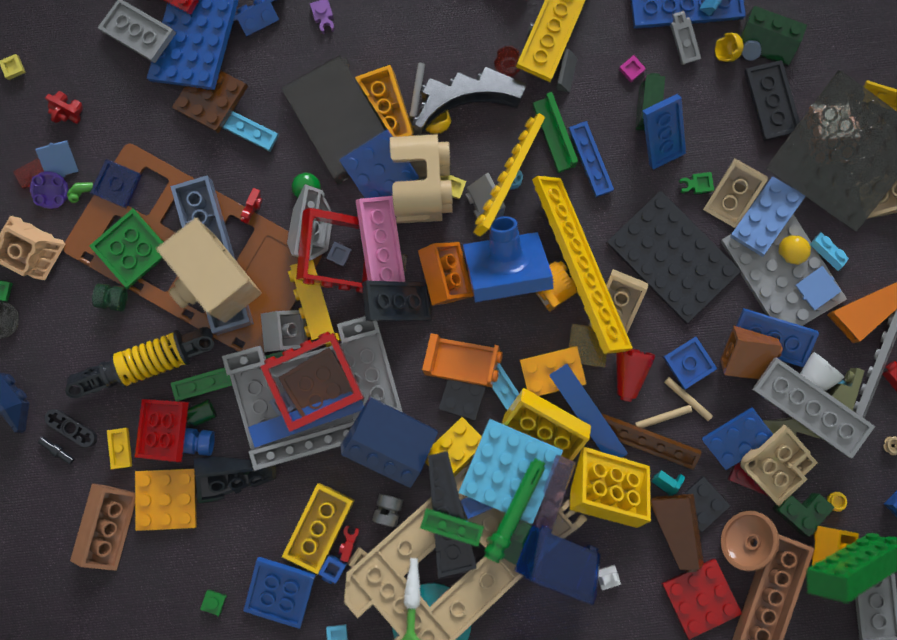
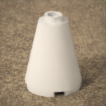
[800,352,844,392]

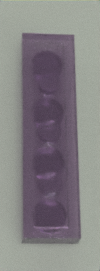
[531,455,576,536]

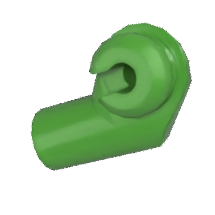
[67,182,93,203]

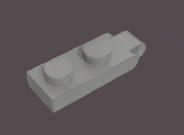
[671,11,701,65]

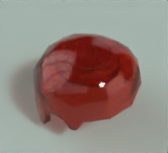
[494,46,521,77]

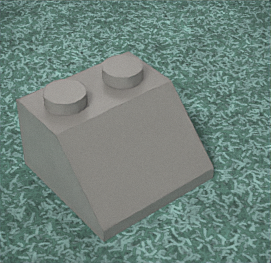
[465,173,505,219]
[261,310,308,352]

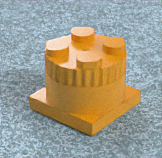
[536,261,577,312]

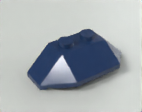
[0,373,29,433]

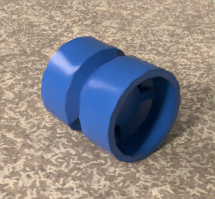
[183,428,215,456]

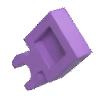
[310,0,334,34]

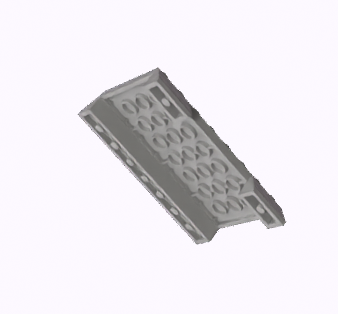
[222,316,403,471]

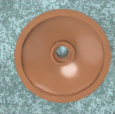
[721,511,779,571]

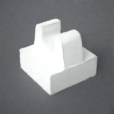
[595,565,621,590]

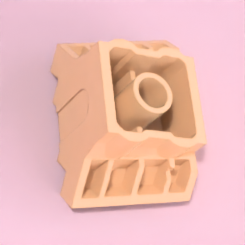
[0,216,65,280]

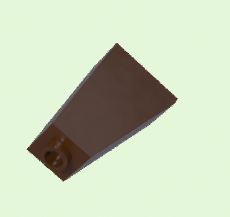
[650,494,704,572]

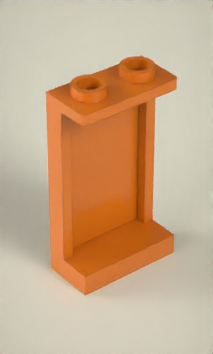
[422,333,503,388]

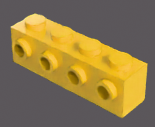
[288,259,334,341]

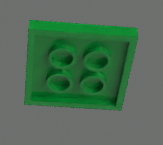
[89,208,164,289]

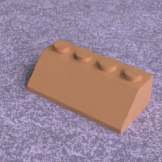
[70,483,135,571]

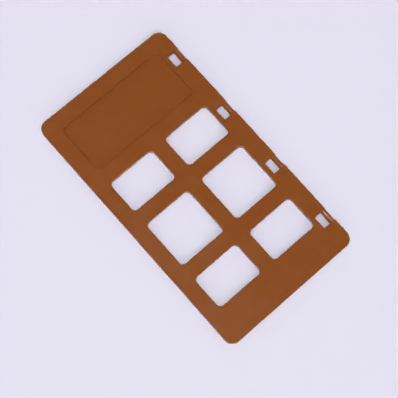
[63,144,322,355]

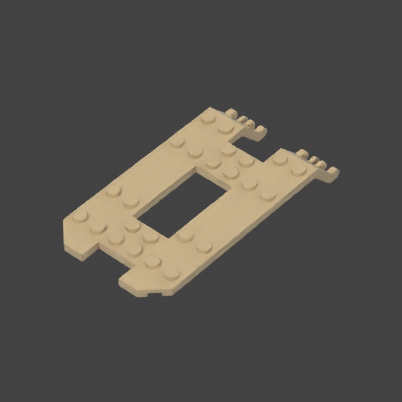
[344,462,587,640]

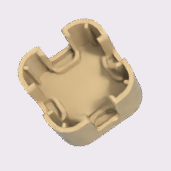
[390,134,453,224]

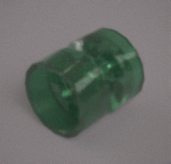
[92,283,128,312]

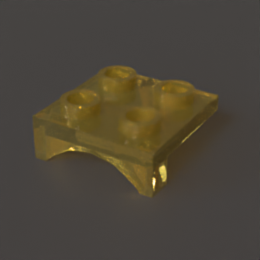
[568,324,607,368]

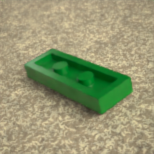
[420,508,484,546]

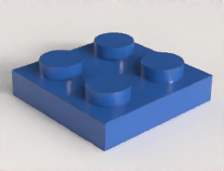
[663,337,717,389]

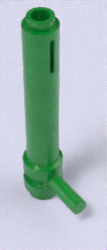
[484,458,546,563]

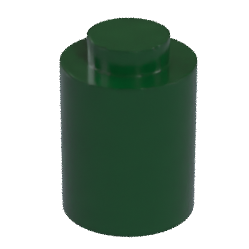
[186,399,217,427]

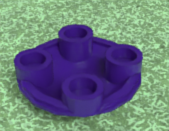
[30,171,69,209]

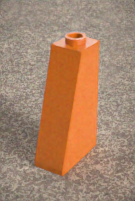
[827,282,897,343]

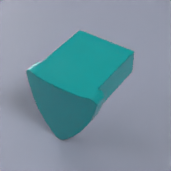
[651,470,685,495]

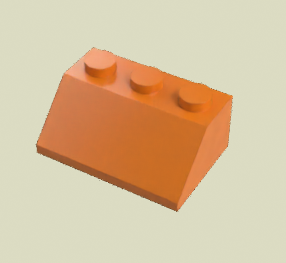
[418,242,474,305]

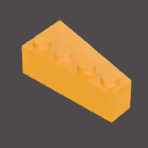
[355,65,414,137]

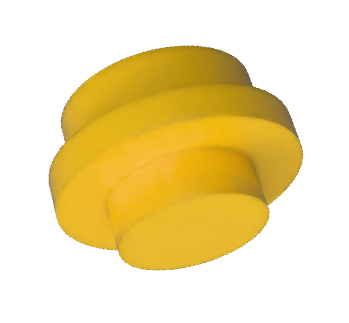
[827,492,847,512]

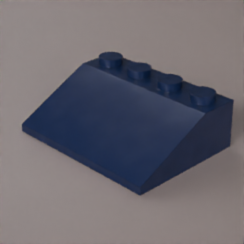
[341,397,438,488]

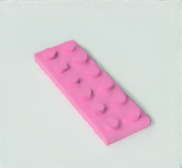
[355,196,405,282]

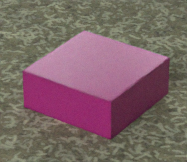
[619,55,646,82]

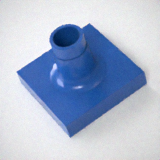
[463,216,554,302]

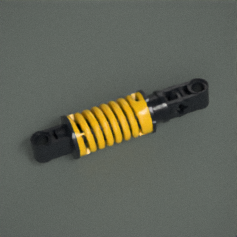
[65,327,214,399]

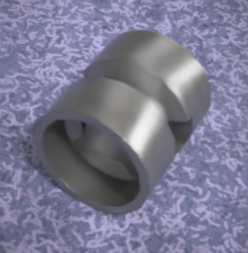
[372,493,403,527]

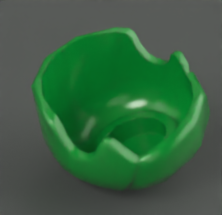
[291,173,321,198]

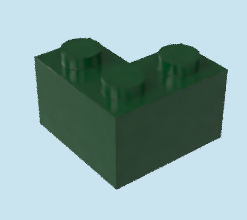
[772,493,835,537]

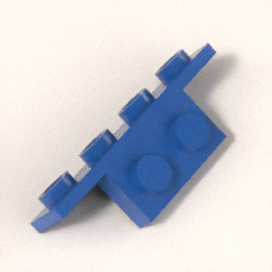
[233,0,279,36]

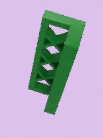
[532,92,578,173]

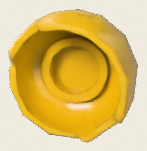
[715,33,744,62]
[426,111,451,134]
[779,235,811,265]

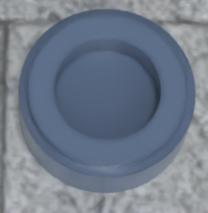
[742,40,761,60]

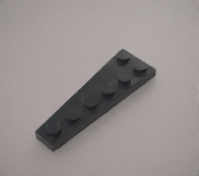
[428,451,477,578]

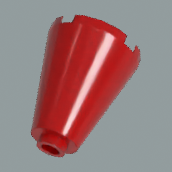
[616,349,656,402]

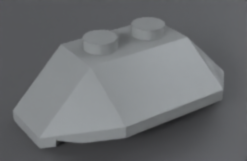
[287,184,332,261]

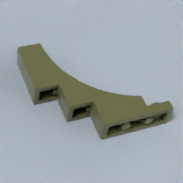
[763,368,865,439]

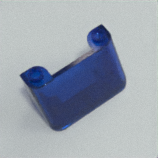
[514,525,601,605]

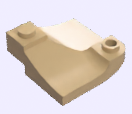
[741,425,818,506]

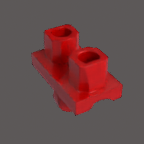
[45,91,83,124]

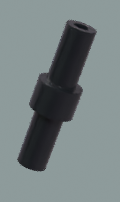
[38,437,75,465]

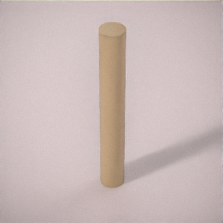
[664,377,713,421]
[635,405,692,428]

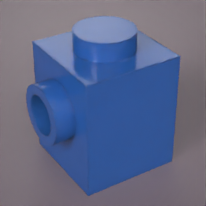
[319,554,347,584]

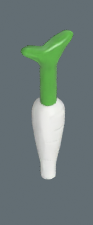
[402,558,420,640]

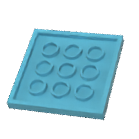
[458,419,563,524]

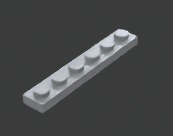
[853,309,897,419]

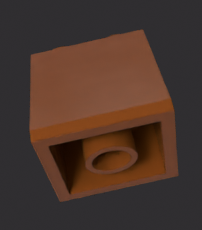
[720,326,783,379]

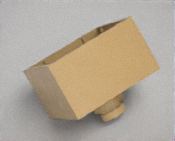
[157,218,262,323]

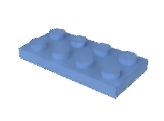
[730,176,805,257]

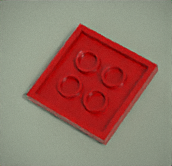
[135,399,189,462]
[662,559,742,639]

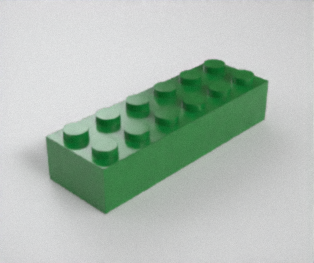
[807,533,897,603]

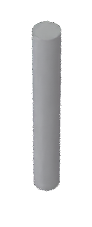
[409,63,425,119]

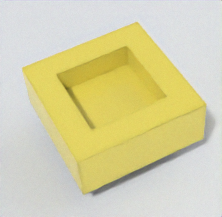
[0,54,26,80]

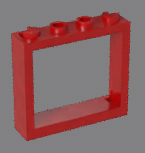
[296,208,368,293]
[260,331,364,432]

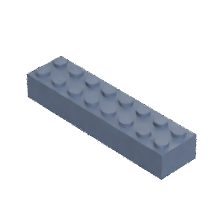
[170,175,254,335]

